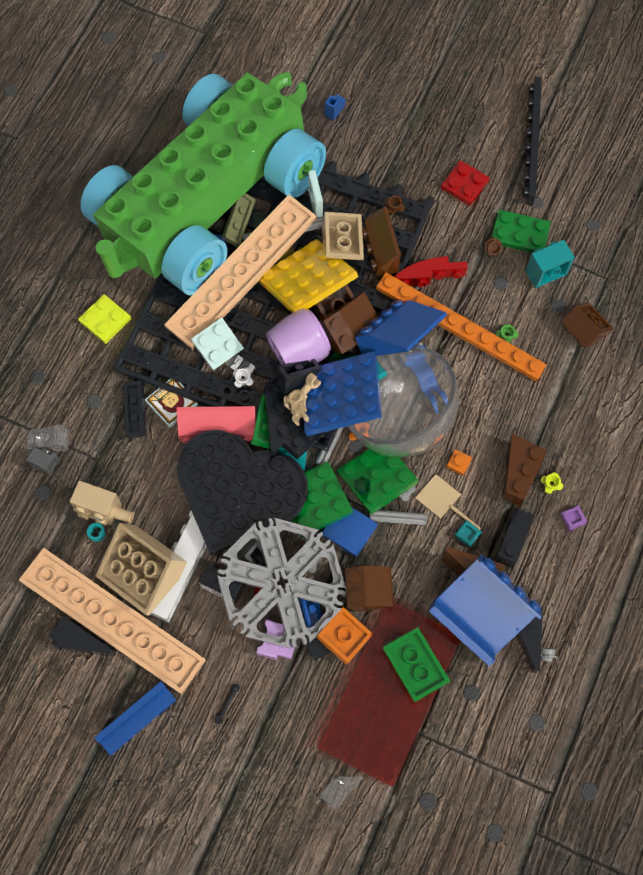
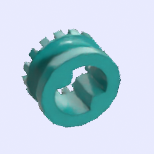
[87,523,106,542]

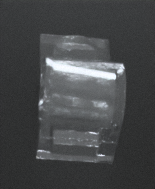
[27,425,70,451]

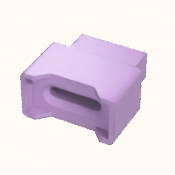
[256,619,297,661]

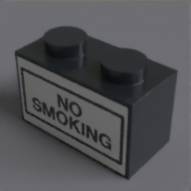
[198,564,245,604]

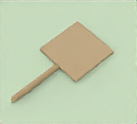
[415,474,481,530]

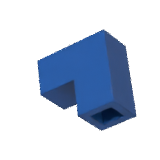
[325,94,346,121]

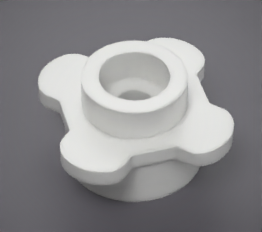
[233,367,253,388]

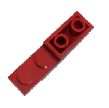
[395,256,468,287]

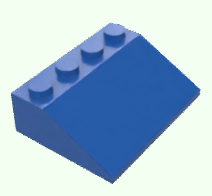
[355,300,447,356]

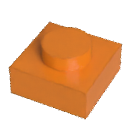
[446,449,472,476]

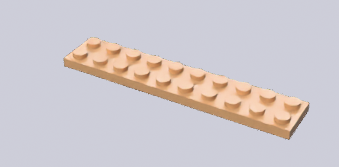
[164,195,317,350]
[19,548,206,694]

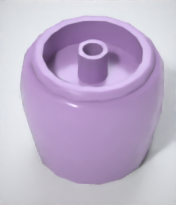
[266,309,331,365]

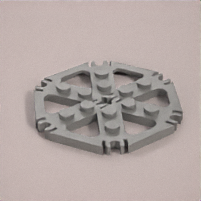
[217,518,346,649]

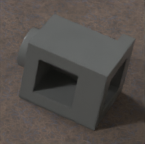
[26,447,60,476]

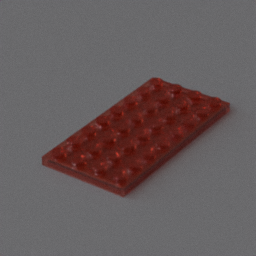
[317,602,461,787]

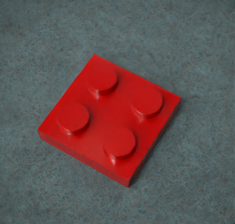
[441,160,490,206]

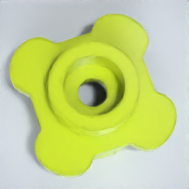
[541,472,563,494]

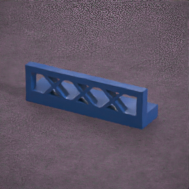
[94,682,176,756]

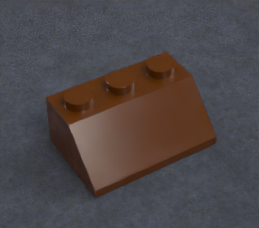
[362,207,401,277]

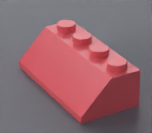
[177,406,256,444]

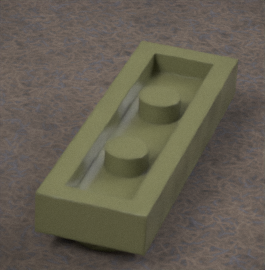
[221,193,256,247]

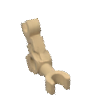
[284,373,321,426]

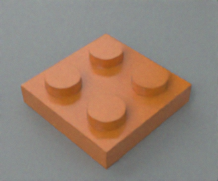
[316,607,373,665]

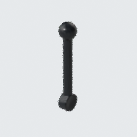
[215,684,240,724]

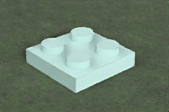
[191,318,244,371]

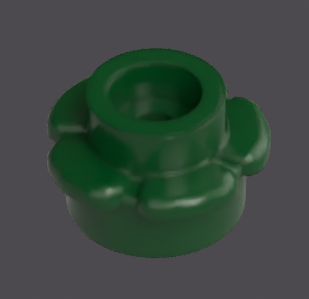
[354,476,371,495]

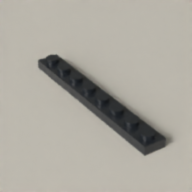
[523,76,542,205]

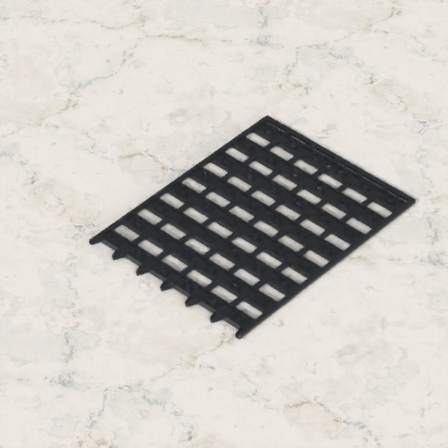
[113,161,435,452]

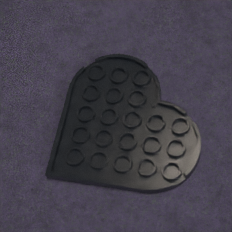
[177,430,308,555]

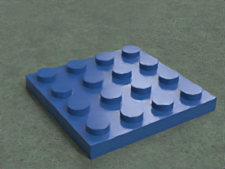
[304,351,382,436]

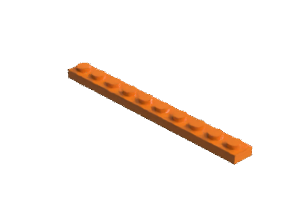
[376,273,547,382]

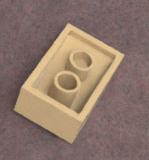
[322,212,364,260]

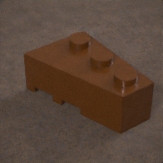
[502,434,547,507]

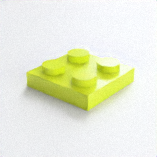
[78,294,131,344]

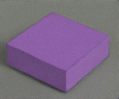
[560,505,587,531]

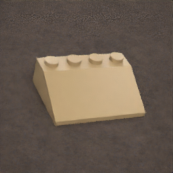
[96,523,187,615]

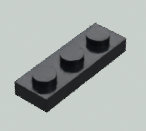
[123,380,147,439]

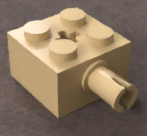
[70,481,135,526]

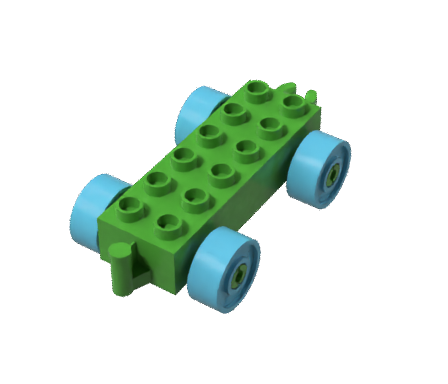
[80,72,326,295]

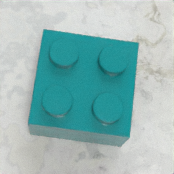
[525,240,575,288]

